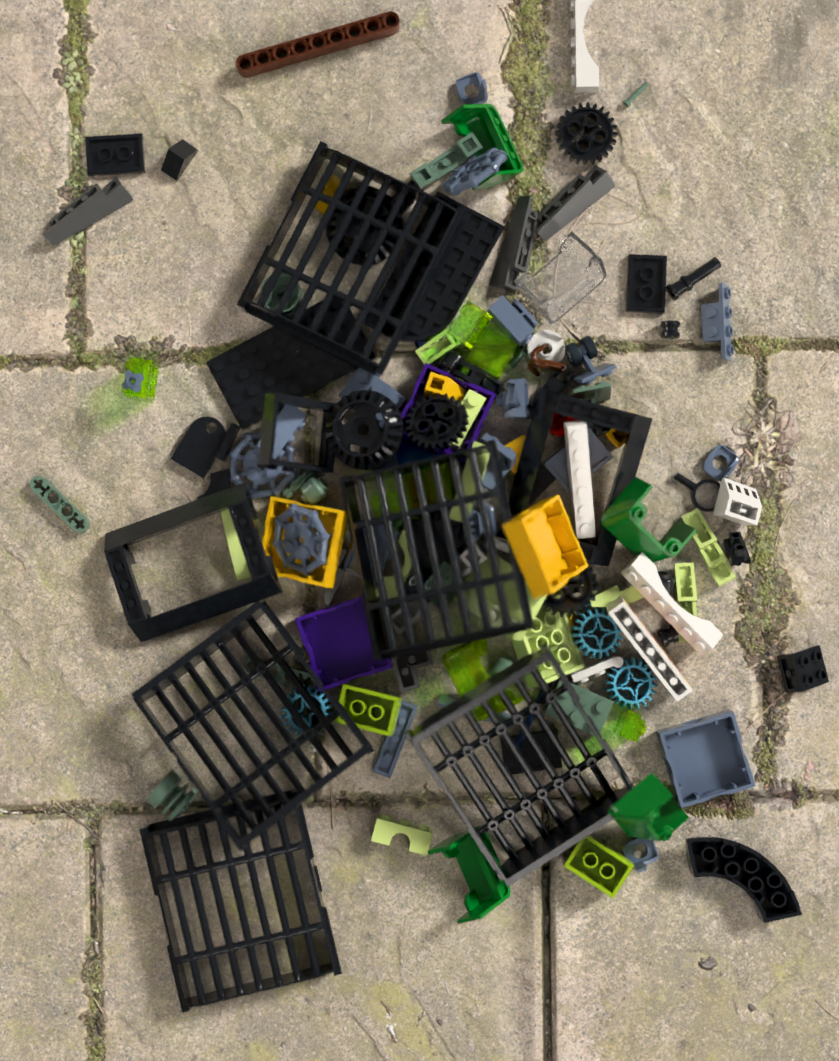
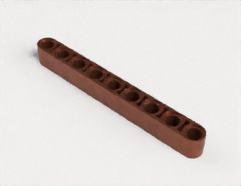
[236,11,400,78]

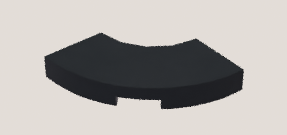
[197,468,231,500]

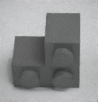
[392,650,433,693]

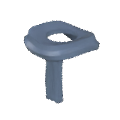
[456,72,488,105]
[703,444,739,481]
[622,838,659,873]

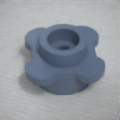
[122,370,144,392]

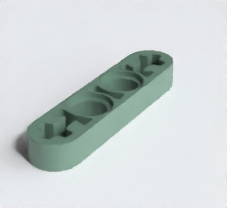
[30,476,90,533]
[244,658,317,690]

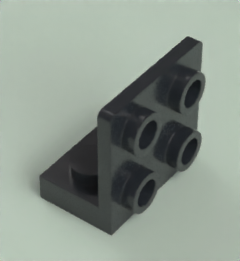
[777,645,829,693]

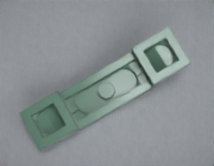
[410,132,483,190]

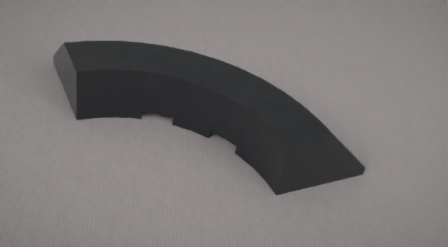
[686,837,802,923]

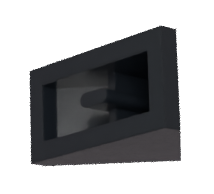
[161,139,198,181]

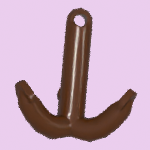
[528,345,566,377]

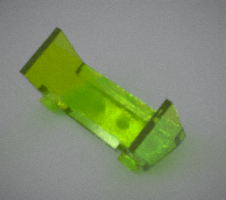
[442,627,533,722]

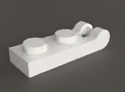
[569,655,624,684]

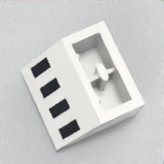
[713,478,762,526]

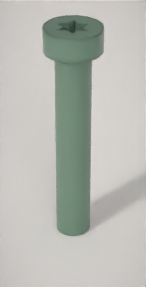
[623,82,649,108]

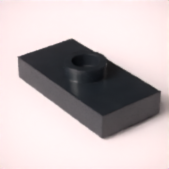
[528,466,556,506]

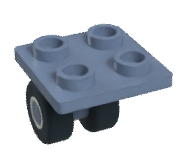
[565,336,616,385]

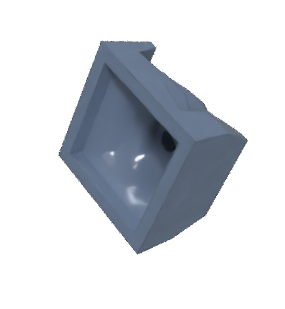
[496,378,530,419]

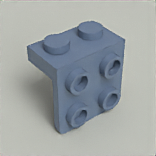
[462,433,517,491]

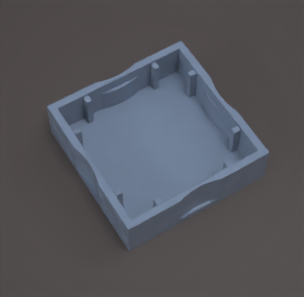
[656,710,756,808]

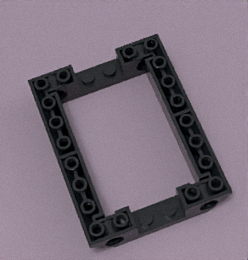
[498,388,652,566]
[104,482,283,642]

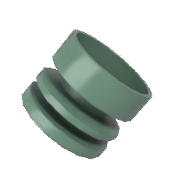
[260,273,304,318]
[146,769,198,822]

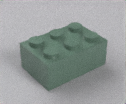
[543,679,614,735]

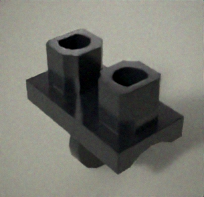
[723,532,751,566]

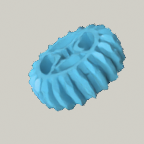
[572,607,624,659]
[605,658,658,710]
[281,685,333,736]

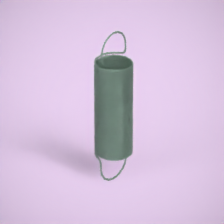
[507,346,529,371]

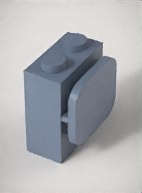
[487,295,538,348]

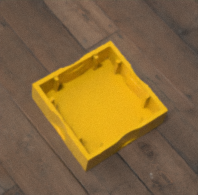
[502,495,588,599]
[262,496,348,588]

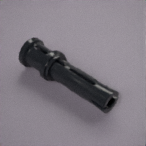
[666,257,721,300]

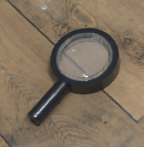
[674,473,720,512]

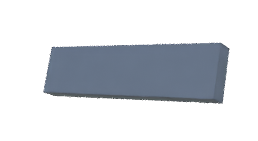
[373,700,418,778]

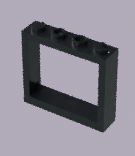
[258,393,335,476]

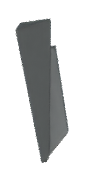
[536,165,615,241]
[43,177,133,246]
[489,196,538,291]

